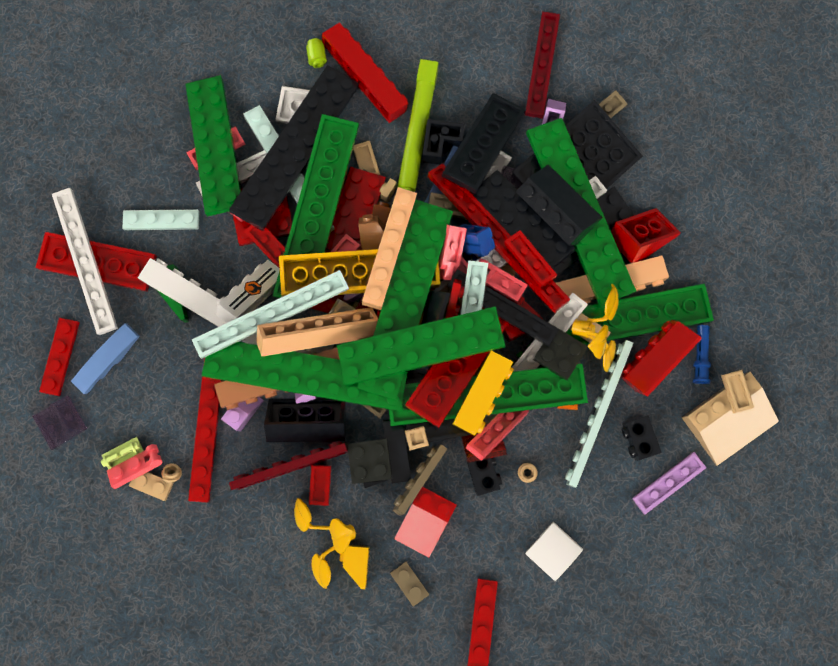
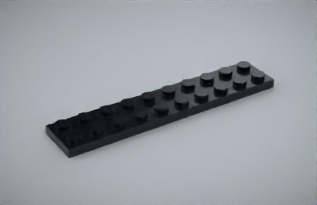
[229,65,359,231]

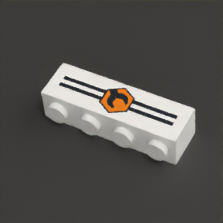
[216,260,280,323]

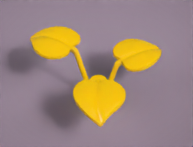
[572,284,619,373]
[294,498,356,589]

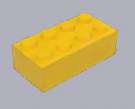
[452,351,514,435]

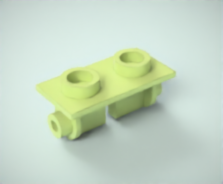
[101,437,144,470]

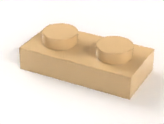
[129,472,174,501]

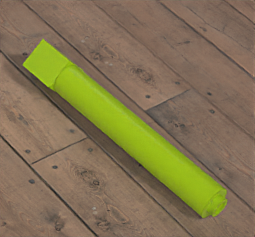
[397,59,438,192]

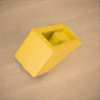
[340,545,369,589]

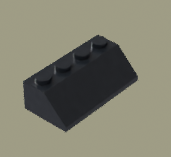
[516,165,603,246]
[411,291,450,375]
[264,398,346,442]

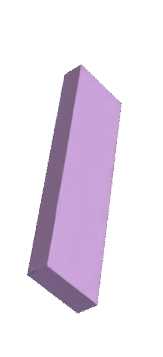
[632,452,706,515]

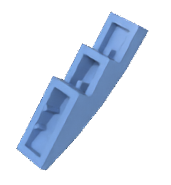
[71,323,140,394]

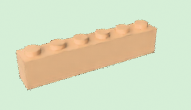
[362,187,417,310]
[556,256,669,304]
[256,307,378,356]

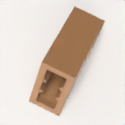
[358,214,385,250]

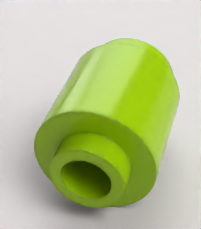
[306,38,327,68]

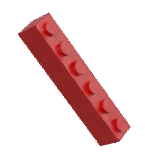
[322,22,408,123]

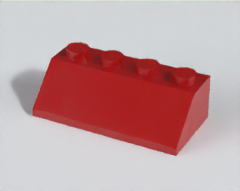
[620,320,702,397]

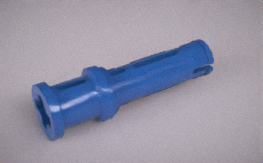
[693,325,711,384]

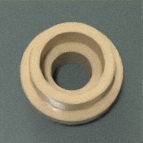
[161,463,182,482]
[518,463,537,483]

